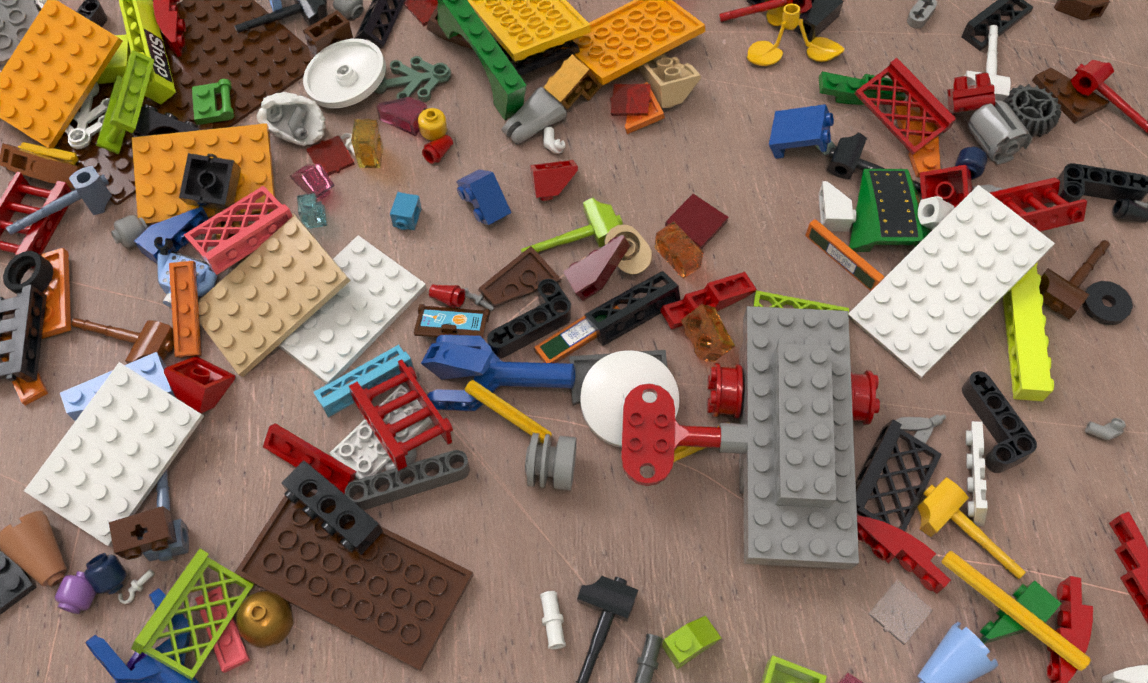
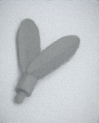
[895,414,946,450]

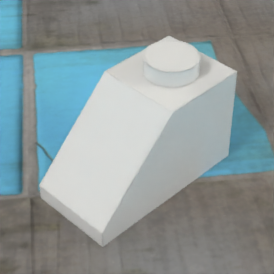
[818,181,856,232]

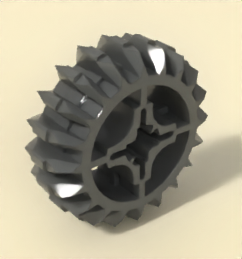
[1003,84,1062,137]

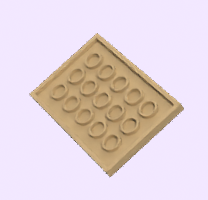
[198,215,351,377]

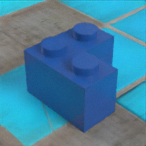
[456,169,512,225]

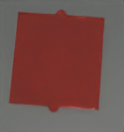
[404,0,438,27]
[610,84,652,116]
[306,135,355,179]

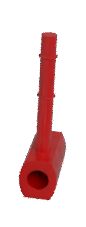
[719,0,812,22]
[1070,60,1148,134]

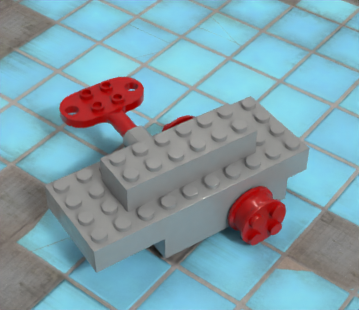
[621,306,880,569]

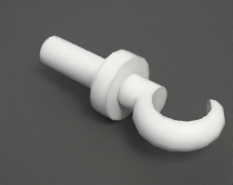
[341,133,359,157]
[118,569,154,604]

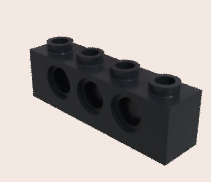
[281,460,383,555]

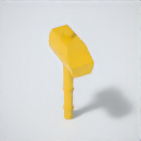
[917,477,1026,579]

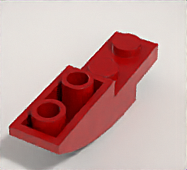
[153,0,186,57]
[857,515,951,594]
[1046,576,1093,683]

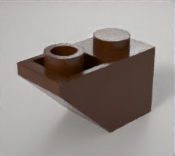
[1054,0,1110,21]

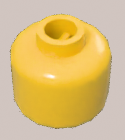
[418,108,447,141]

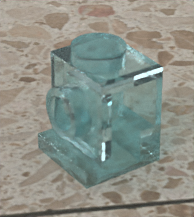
[297,193,327,229]

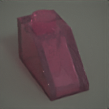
[377,97,428,136]
[290,163,335,199]

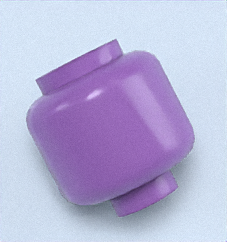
[55,571,96,614]

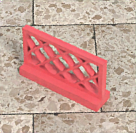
[184,186,293,275]

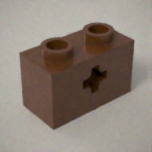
[303,10,353,55]
[109,506,177,560]

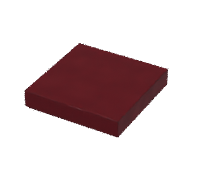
[665,194,729,250]

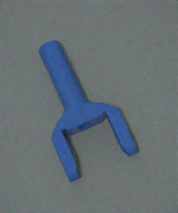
[427,335,576,411]
[85,588,199,683]

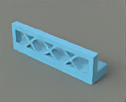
[313,345,414,417]

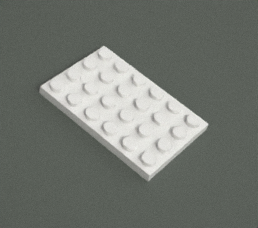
[278,235,427,384]
[24,362,204,547]

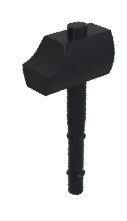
[234,0,328,33]
[827,132,921,193]
[575,576,638,683]

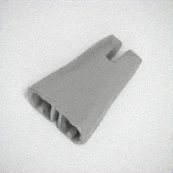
[501,87,567,145]

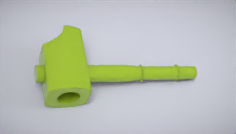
[521,198,623,253]

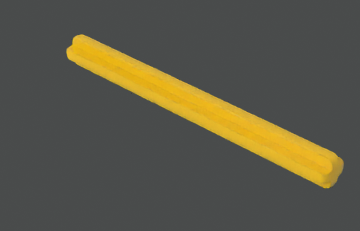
[941,551,1091,671]

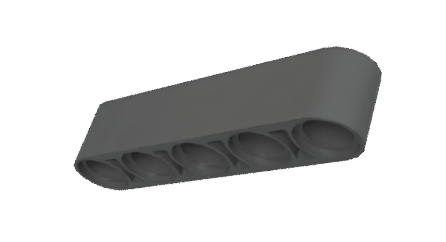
[345,450,470,510]

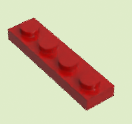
[263,423,357,494]

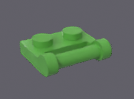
[192,79,234,125]

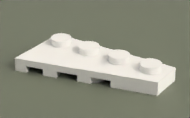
[966,421,988,526]

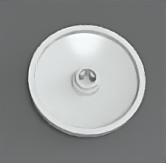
[303,39,386,108]
[580,351,679,448]

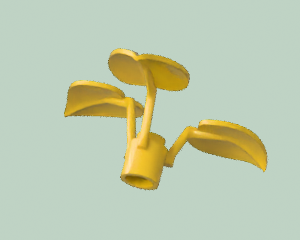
[747,4,844,66]

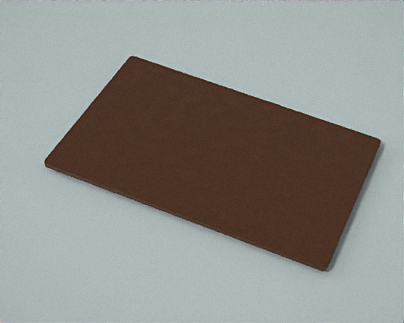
[56,0,316,205]

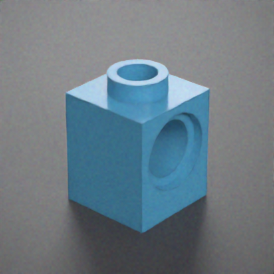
[390,192,422,230]

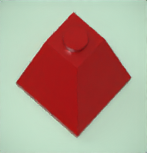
[530,160,578,201]
[920,165,972,207]
[164,356,236,413]

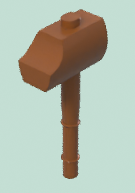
[71,318,174,364]

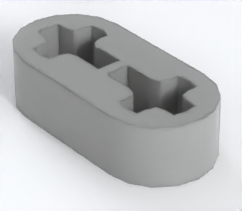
[907,0,937,29]

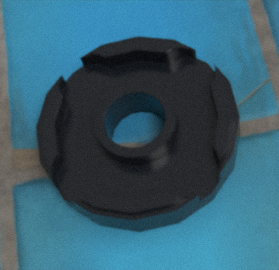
[1082,281,1133,325]

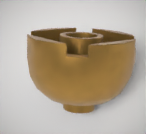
[236,591,293,648]

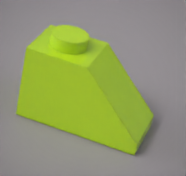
[661,616,722,670]

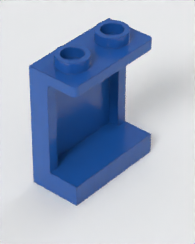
[769,104,834,159]

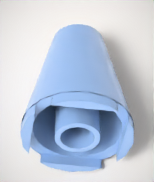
[917,622,998,683]

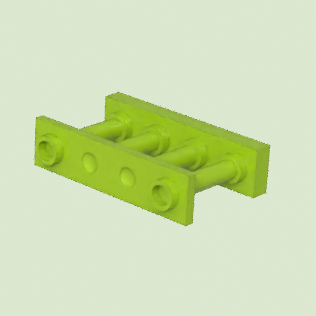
[96,50,154,154]

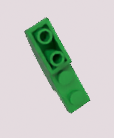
[818,71,906,105]

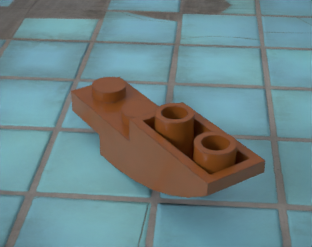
[0,143,81,188]

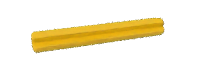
[465,380,552,444]

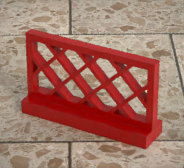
[855,58,956,155]

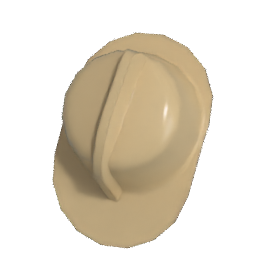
[605,224,652,275]

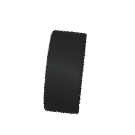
[3,251,53,294]

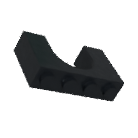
[746,0,844,41]

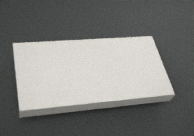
[330,385,432,480]

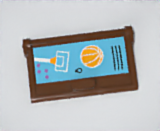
[414,304,490,338]

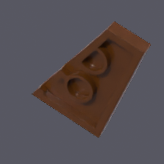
[1032,68,1110,124]
[478,246,562,307]

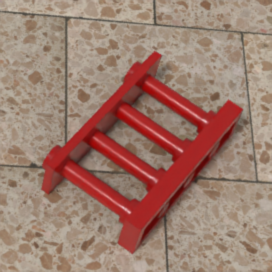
[0,172,71,269]
[990,177,1087,232]
[349,359,453,471]

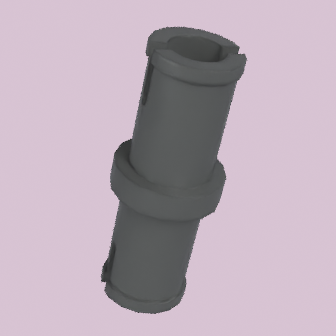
[634,634,663,683]

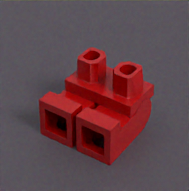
[947,72,995,113]

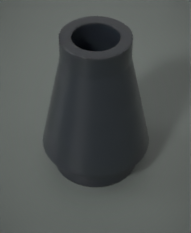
[1112,198,1148,223]

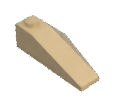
[638,53,701,109]

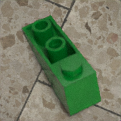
[979,580,1062,644]

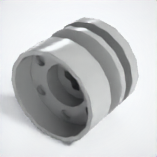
[525,433,577,491]

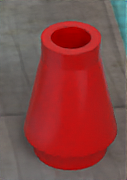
[422,135,453,164]
[429,284,465,308]

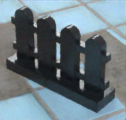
[0,285,47,382]

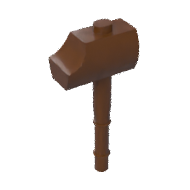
[1039,240,1110,320]

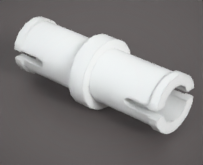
[540,591,566,650]

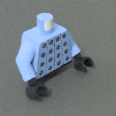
[154,237,218,308]

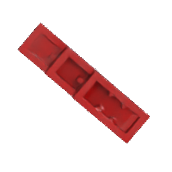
[660,272,757,329]
[1109,512,1148,623]

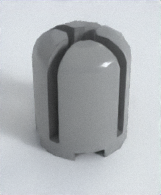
[968,100,1033,165]

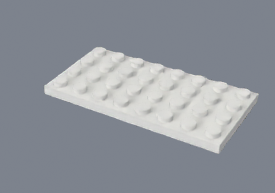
[848,185,1055,379]

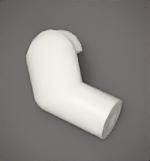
[543,127,565,154]

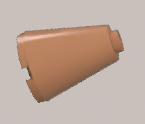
[0,511,67,587]

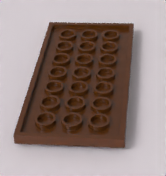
[235,491,474,672]

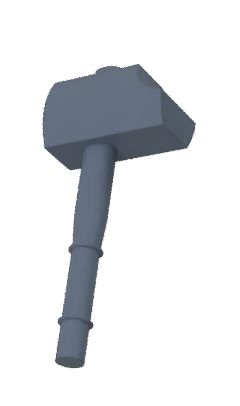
[5,166,112,235]
[140,469,189,561]

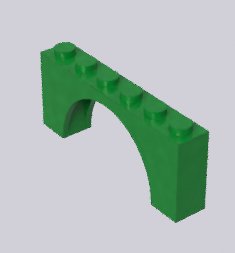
[438,0,526,120]

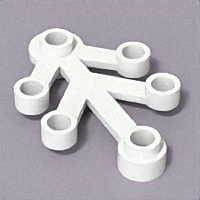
[65,82,110,149]

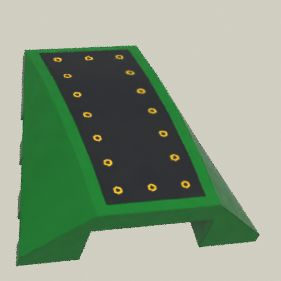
[849,169,932,252]

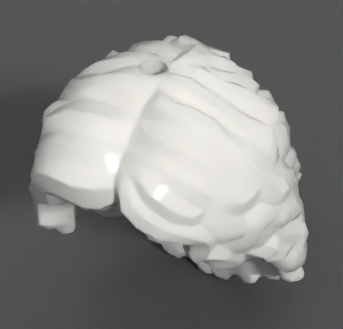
[257,92,326,146]

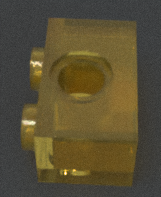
[351,119,383,168]

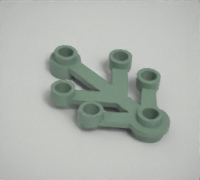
[374,56,451,106]

